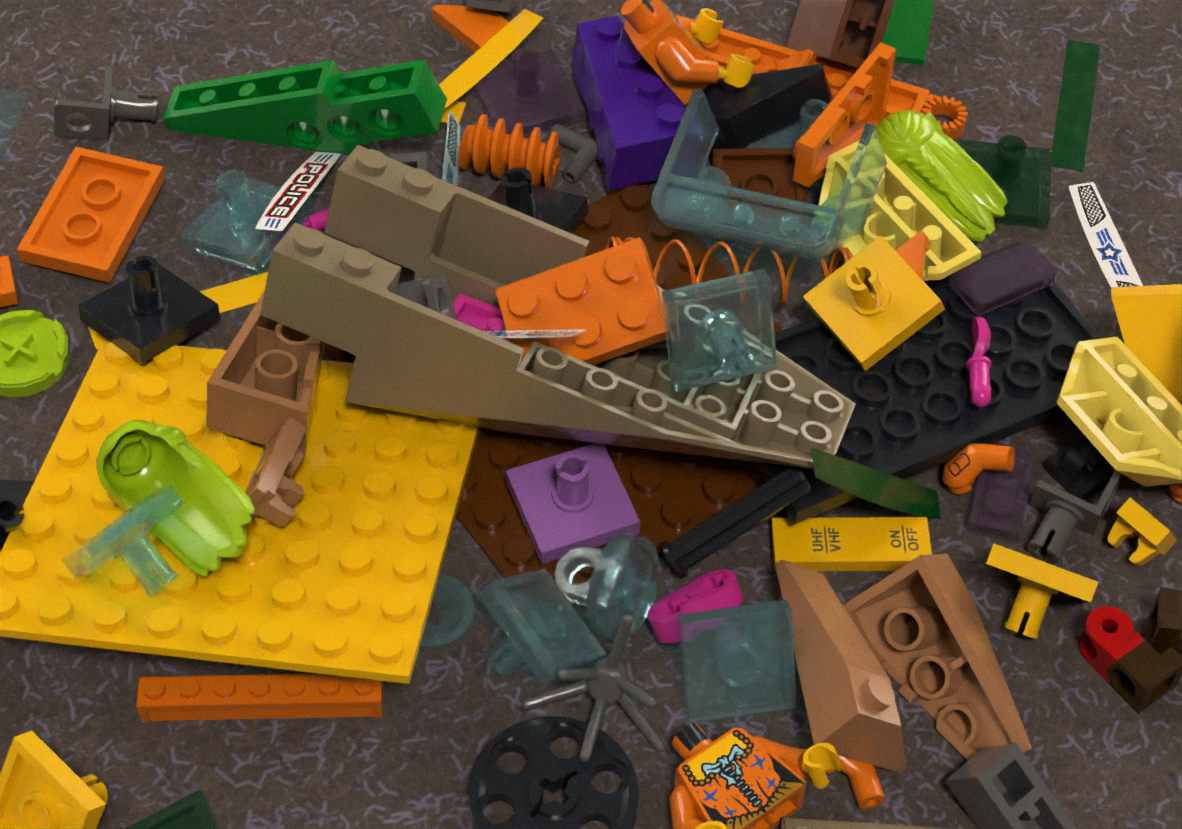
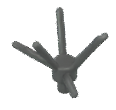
[522,615,665,762]

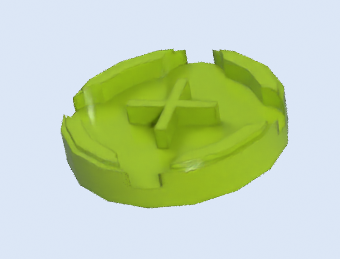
[0,310,71,397]

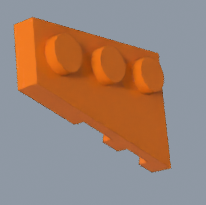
[792,42,896,188]

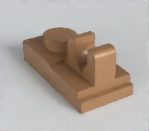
[245,416,307,527]

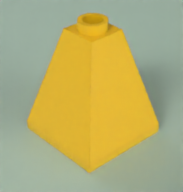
[1111,284,1182,405]

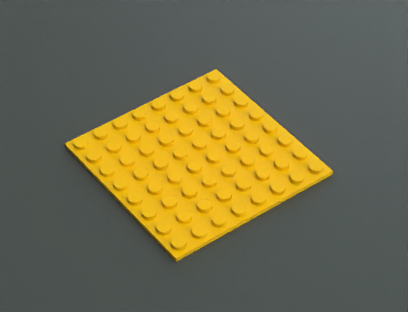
[0,338,480,684]

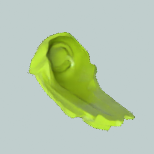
[868,110,1008,242]
[96,419,255,577]

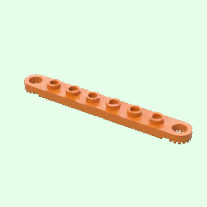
[625,15,968,140]

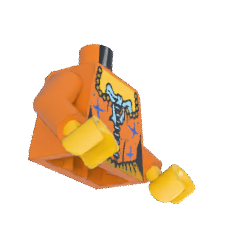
[621,0,755,105]
[669,723,843,829]

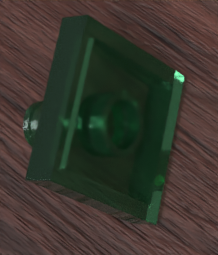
[958,135,1051,229]

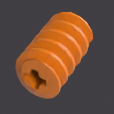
[458,114,561,189]

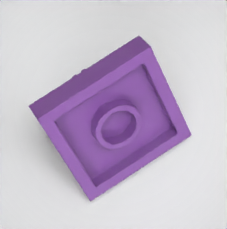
[506,443,641,564]

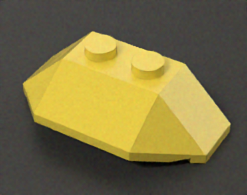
[816,136,981,281]
[1057,336,1182,486]

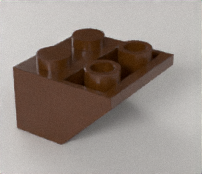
[786,0,895,69]

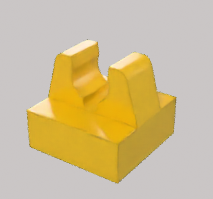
[1107,497,1178,566]

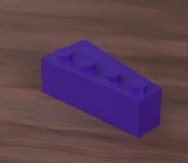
[571,16,700,191]

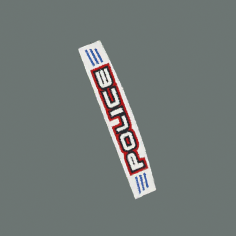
[255,152,341,231]

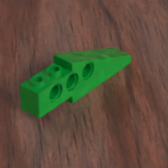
[162,59,447,156]

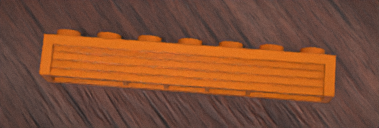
[136,673,384,722]

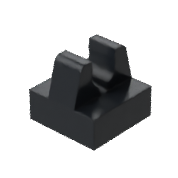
[1044,435,1115,501]

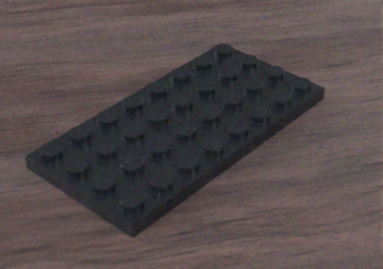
[750,242,1103,524]

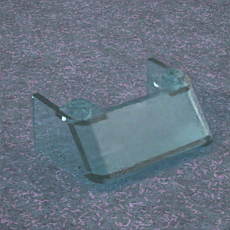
[651,89,887,259]

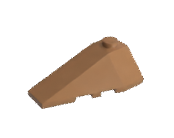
[843,554,1032,761]

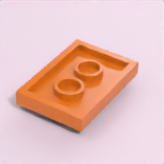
[17,147,165,283]
[495,237,673,365]

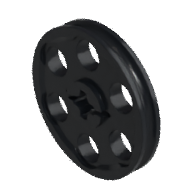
[469,716,639,829]

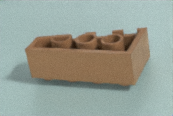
[206,290,325,457]

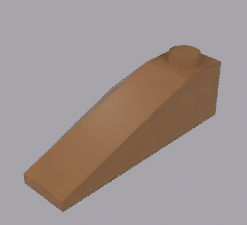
[775,560,907,773]

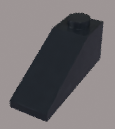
[685,64,832,155]

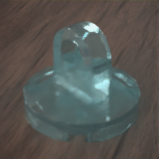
[554,532,659,640]

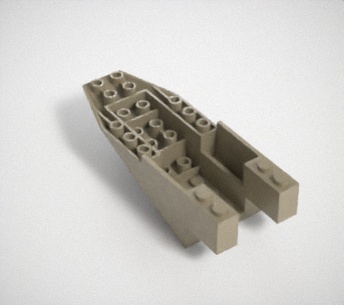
[260,145,855,469]

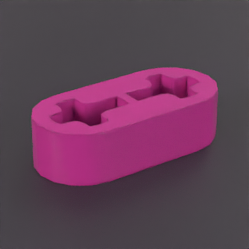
[647,569,744,644]

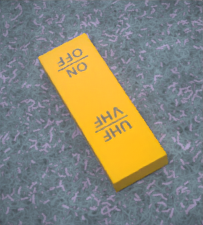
[770,517,932,572]

